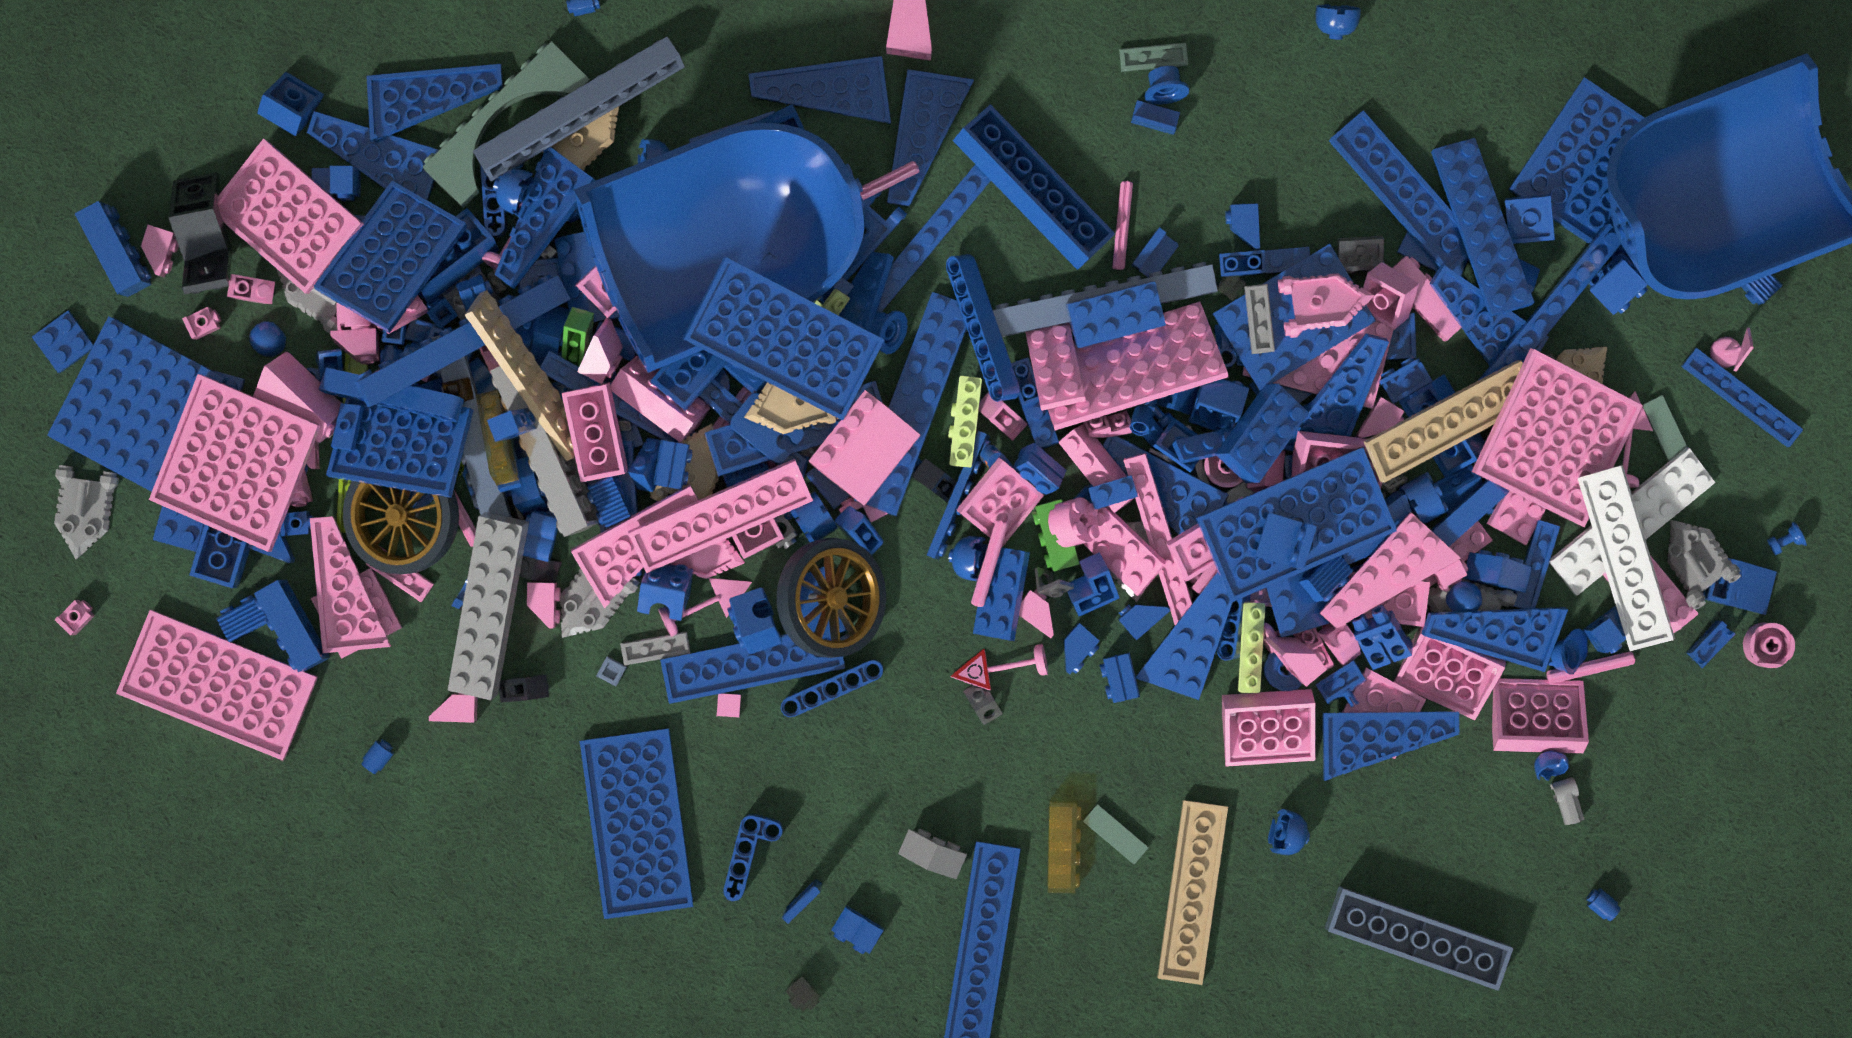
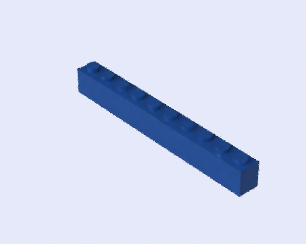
[354,274,570,407]

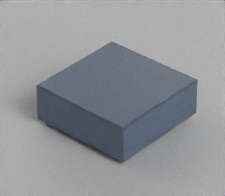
[596,656,627,686]

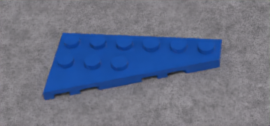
[749,56,891,124]
[887,70,974,207]
[307,111,439,201]
[1429,265,1549,366]
[1284,333,1389,451]
[1103,436,1229,535]

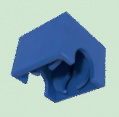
[1589,251,1648,315]
[1188,379,1249,431]
[637,564,693,621]
[727,588,782,654]

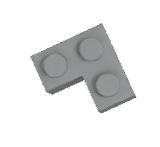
[898,829,967,879]

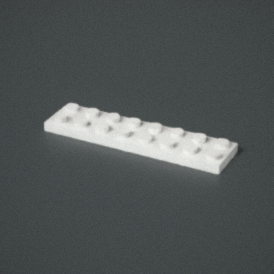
[1549,447,1715,596]
[1578,465,1675,651]

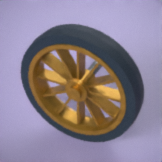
[343,481,459,574]
[777,538,886,658]

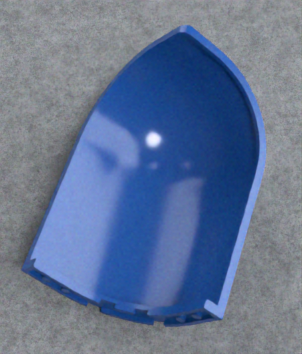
[1607,53,1852,299]
[574,123,865,373]

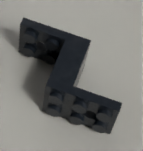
[168,172,232,294]

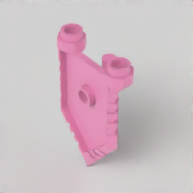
[1278,273,1375,338]
[669,539,745,579]

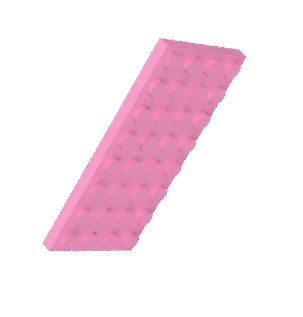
[1029,302,1228,430]
[116,610,318,760]

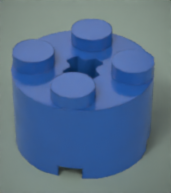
[1399,472,1449,524]
[790,491,838,542]

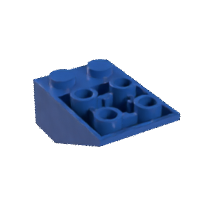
[1702,558,1777,615]

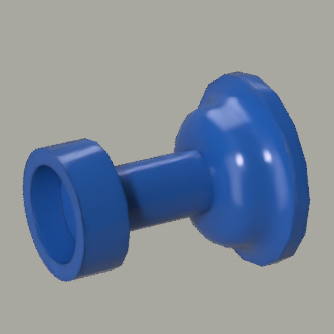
[1138,399,1174,428]
[1767,521,1807,555]

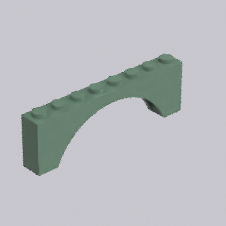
[423,41,590,208]

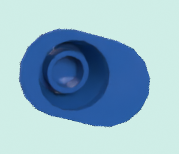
[1548,629,1588,675]

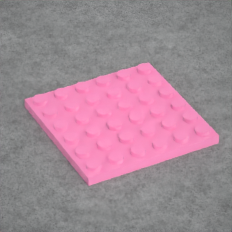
[1472,348,1643,527]
[149,374,321,552]

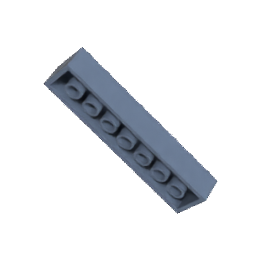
[1325,886,1513,991]

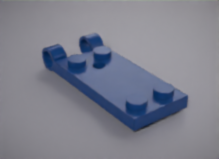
[842,191,907,281]

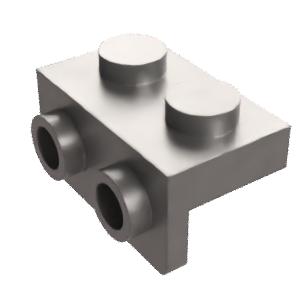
[1337,236,1385,273]

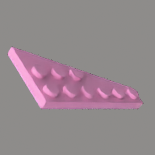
[571,484,699,608]
[1319,513,1461,628]
[310,516,391,653]

